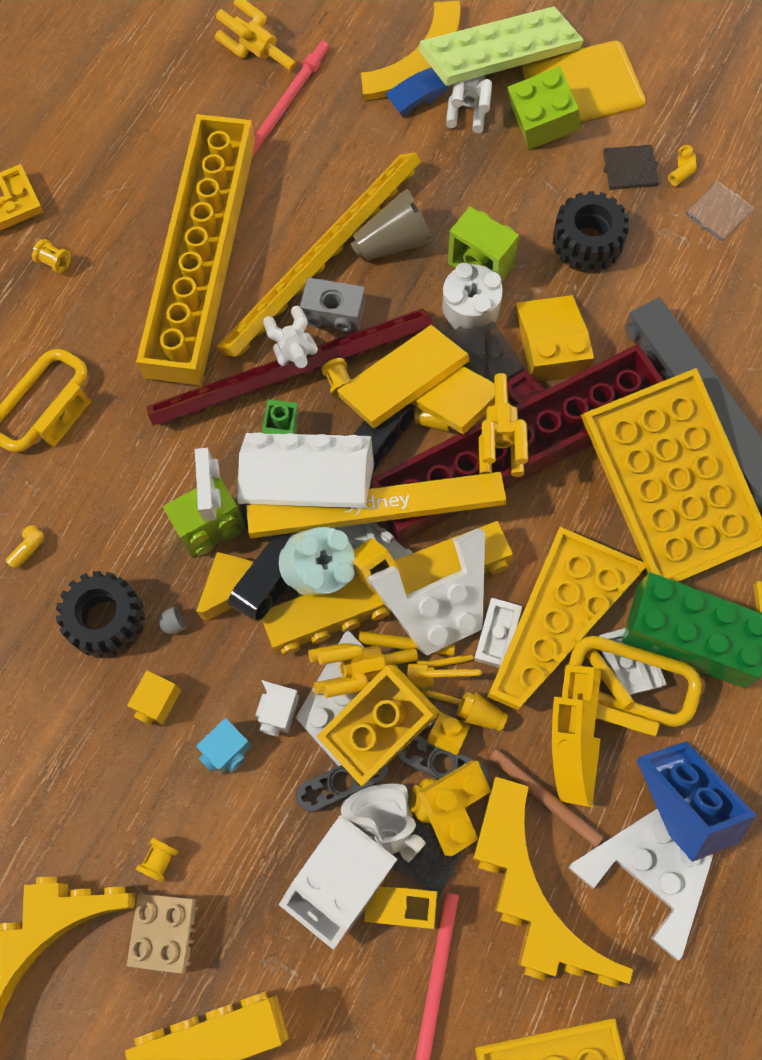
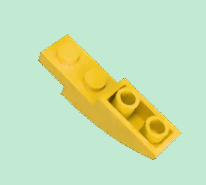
[552,665,602,807]

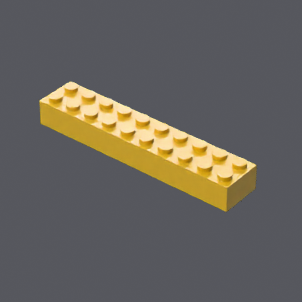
[136,114,255,386]

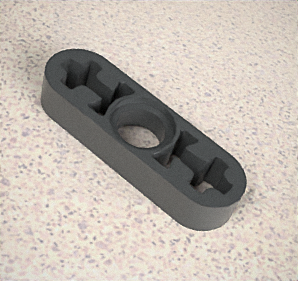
[397,736,489,783]
[296,764,388,813]

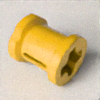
[32,239,71,274]
[321,358,352,398]
[136,837,179,883]

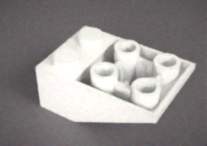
[279,815,397,950]

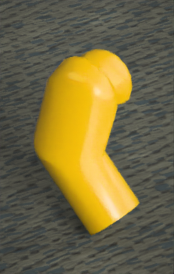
[668,145,697,186]
[6,525,44,569]

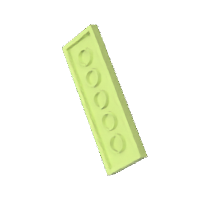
[418,6,584,86]

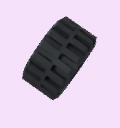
[552,191,630,272]
[56,571,145,658]

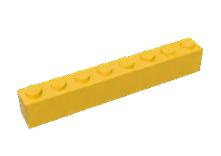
[262,521,513,656]

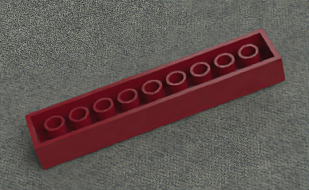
[370,344,664,544]

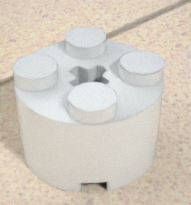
[442,263,503,334]

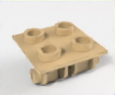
[126,894,198,974]

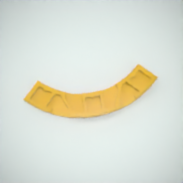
[361,1,460,101]

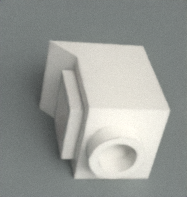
[255,681,300,736]

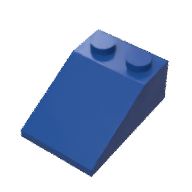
[637,741,757,862]

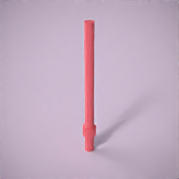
[252,41,330,158]
[415,893,459,1060]

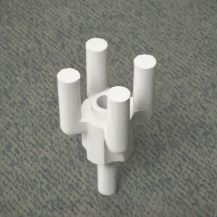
[446,75,492,133]
[263,306,318,368]

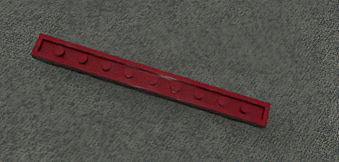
[146,308,434,426]

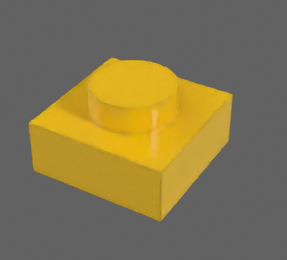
[427,712,471,756]

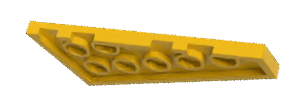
[487,527,647,710]

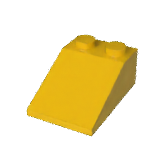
[515,295,594,382]
[316,665,440,787]

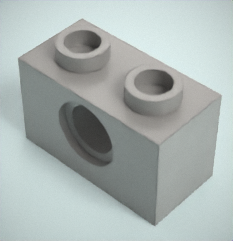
[300,277,366,332]

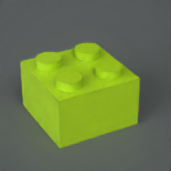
[507,66,581,150]
[448,206,519,284]
[162,476,246,557]

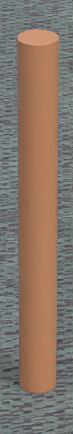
[489,749,604,848]

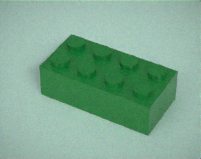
[621,572,762,689]

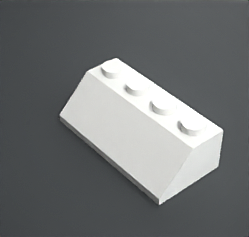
[237,433,374,508]

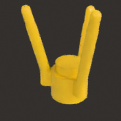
[407,654,482,705]

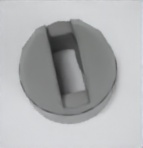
[159,606,186,634]

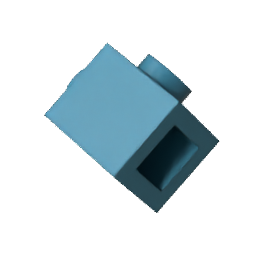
[196,718,252,775]

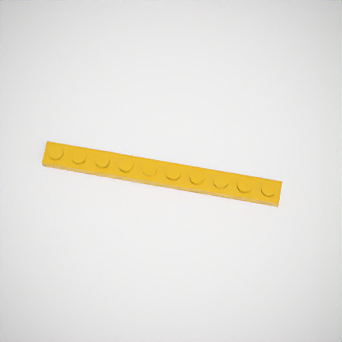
[216,152,421,357]

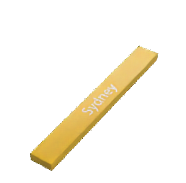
[246,472,506,539]

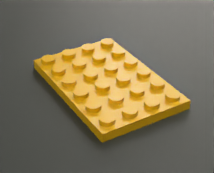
[581,368,762,582]

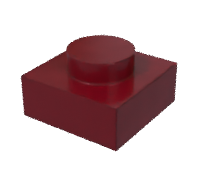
[507,369,545,405]

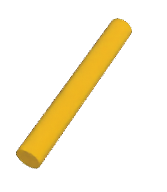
[358,631,455,656]
[583,635,635,711]

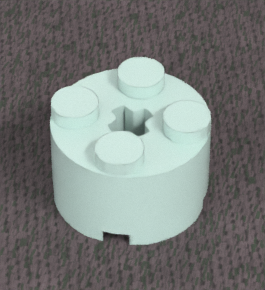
[279,527,355,595]

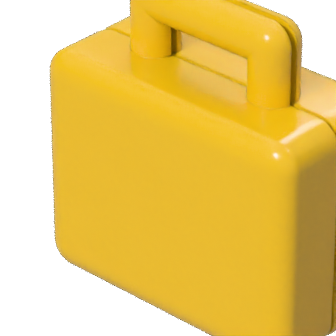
[522,40,646,123]

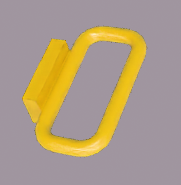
[0,349,91,452]
[568,636,702,736]

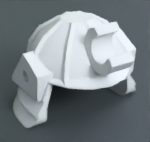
[341,783,426,863]

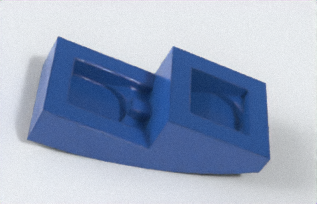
[386,67,449,117]

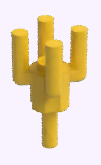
[215,0,296,71]
[479,373,528,477]
[308,643,418,698]

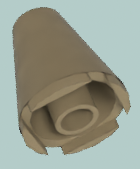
[351,189,434,261]

